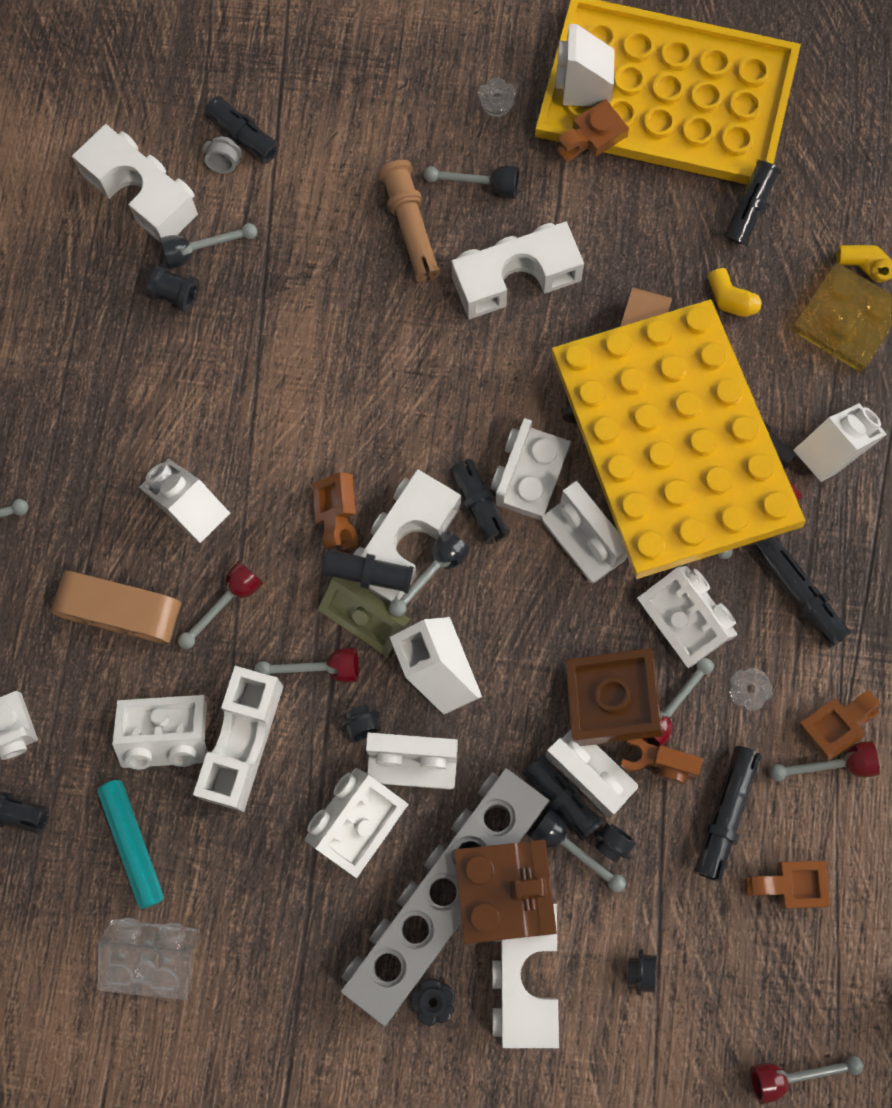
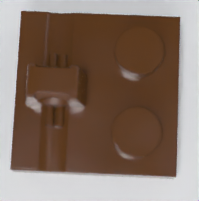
[566,648,663,746]
[454,840,557,944]

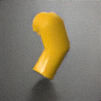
[836,245,892,283]
[707,268,762,317]

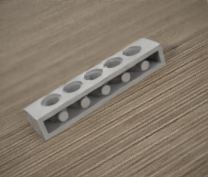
[341,768,549,1027]

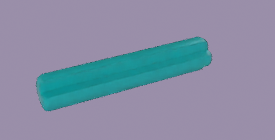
[98,780,164,909]

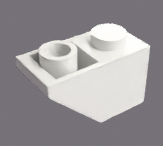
[556,24,614,106]
[793,403,887,482]
[139,458,230,543]
[390,617,482,714]

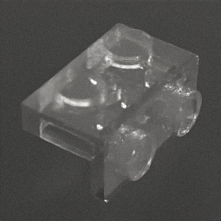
[98,918,198,1000]

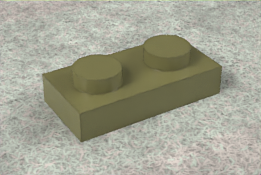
[318,577,411,657]

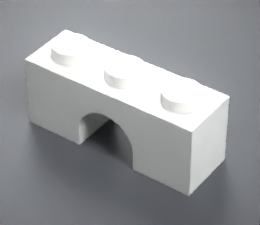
[72,124,198,242]
[452,221,584,320]
[353,469,461,605]
[193,666,284,812]
[492,904,559,1048]

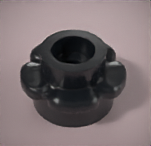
[339,705,381,743]
[594,822,636,863]
[627,949,657,996]
[411,979,456,1026]

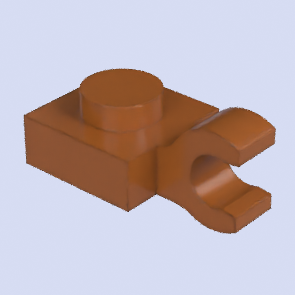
[556,99,629,163]
[312,472,358,551]
[800,690,880,762]
[619,738,703,784]
[745,861,830,909]

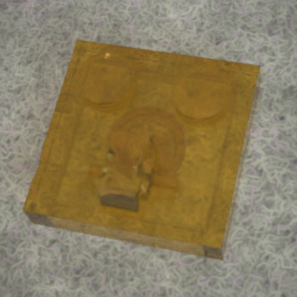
[792,262,892,373]

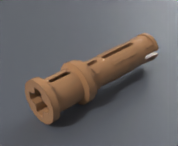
[377,160,440,282]

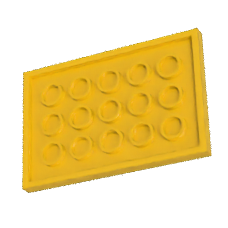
[535,0,801,185]
[552,299,806,579]

